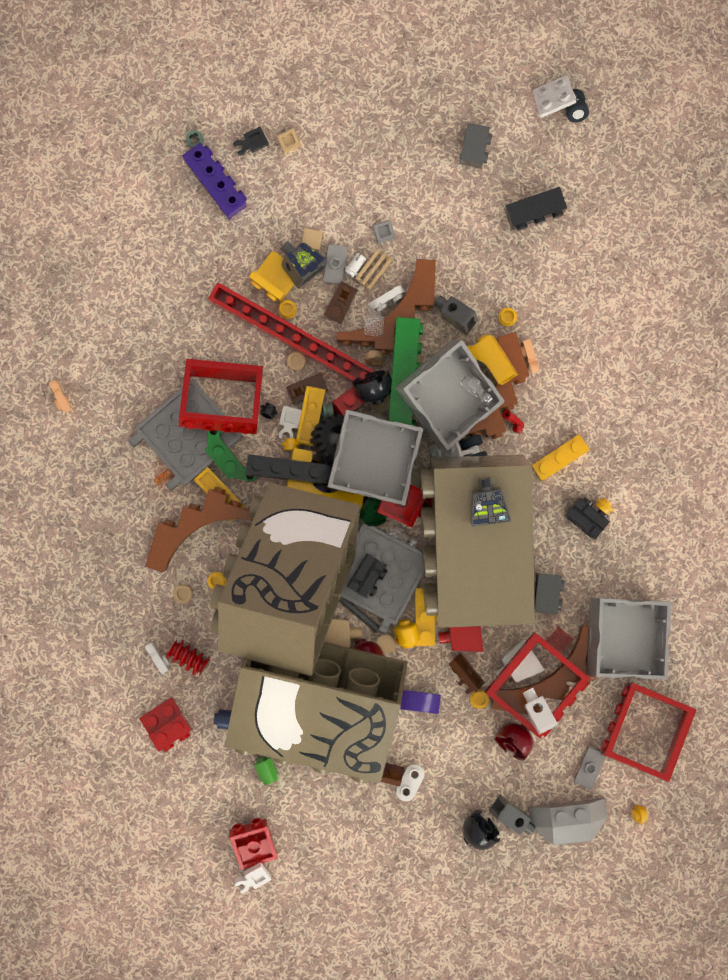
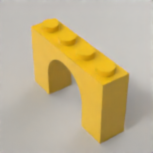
[467,334,518,385]
[285,448,364,509]

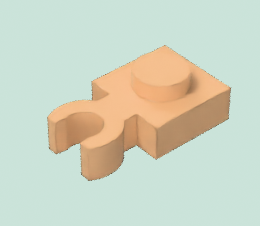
[521,339,539,374]
[49,380,73,413]

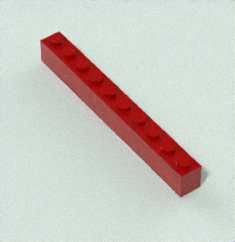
[208,282,375,382]

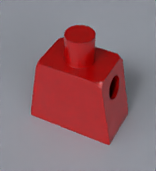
[332,387,367,417]
[438,626,484,652]

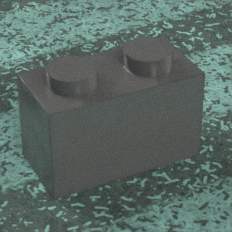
[459,123,492,168]
[534,573,564,614]

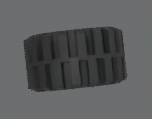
[310,414,344,465]

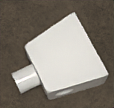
[495,638,544,682]
[523,688,558,735]

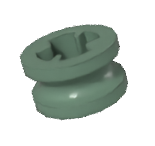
[186,130,204,148]
[322,403,334,420]

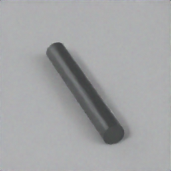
[339,597,380,632]

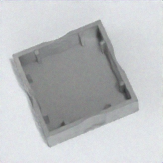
[395,339,505,451]
[327,410,423,505]
[587,597,671,680]

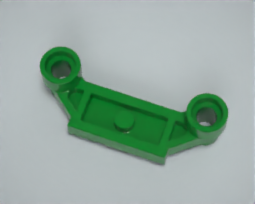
[205,431,258,482]

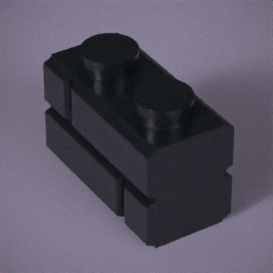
[564,497,610,540]
[347,553,388,599]

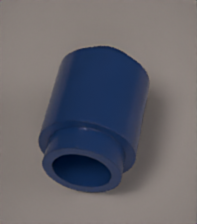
[214,709,232,730]

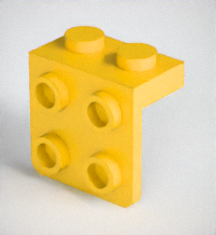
[249,251,295,303]

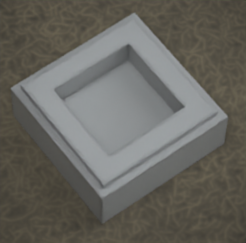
[372,220,396,244]

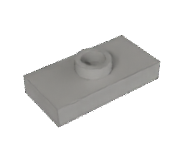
[323,244,347,285]
[573,746,605,790]

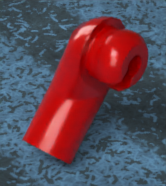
[502,410,524,434]

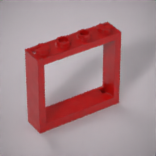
[179,358,263,435]
[484,632,590,738]
[600,683,697,782]

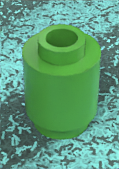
[253,756,278,785]

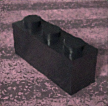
[504,187,567,231]

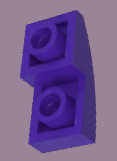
[400,690,441,714]

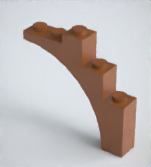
[337,259,436,355]
[458,332,529,442]
[145,487,253,572]
[491,624,594,715]

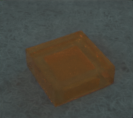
[153,469,175,486]

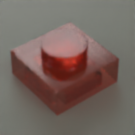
[546,626,573,654]

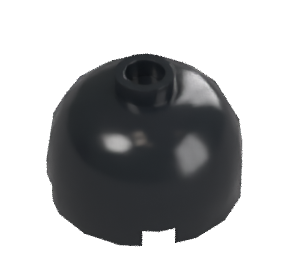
[352,370,392,405]
[462,810,500,850]

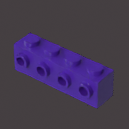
[182,142,247,220]

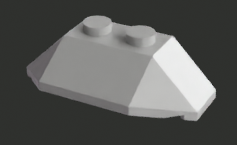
[528,798,608,845]

